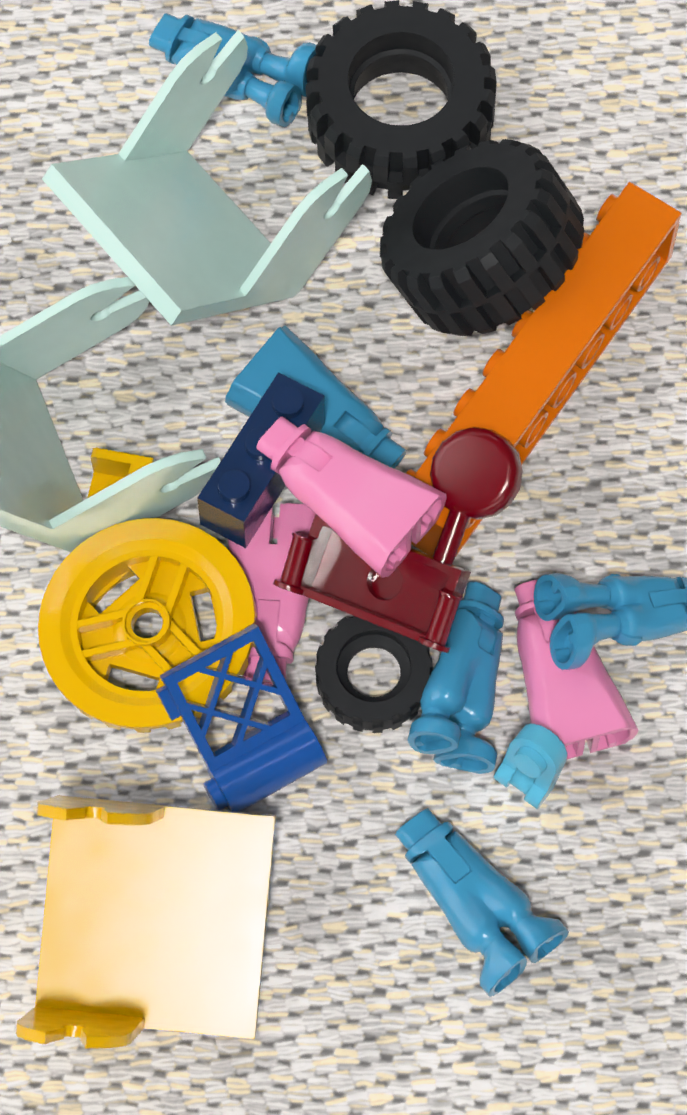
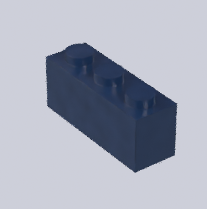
[197,372,325,548]

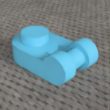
[493,724,568,809]

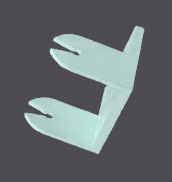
[42,30,372,326]
[0,277,221,552]

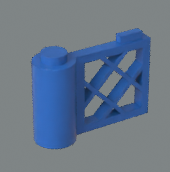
[155,623,327,812]

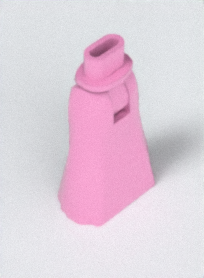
[256,416,447,578]
[228,503,316,685]
[514,579,638,759]

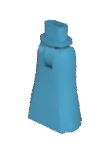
[225,325,407,469]

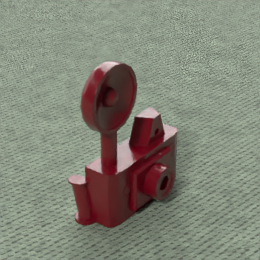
[273,427,523,653]

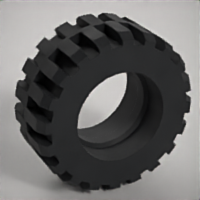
[306,0,497,199]
[380,139,584,336]

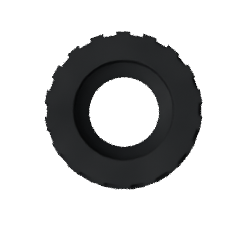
[315,616,433,733]

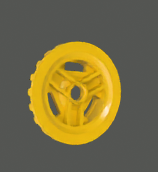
[38,518,257,733]

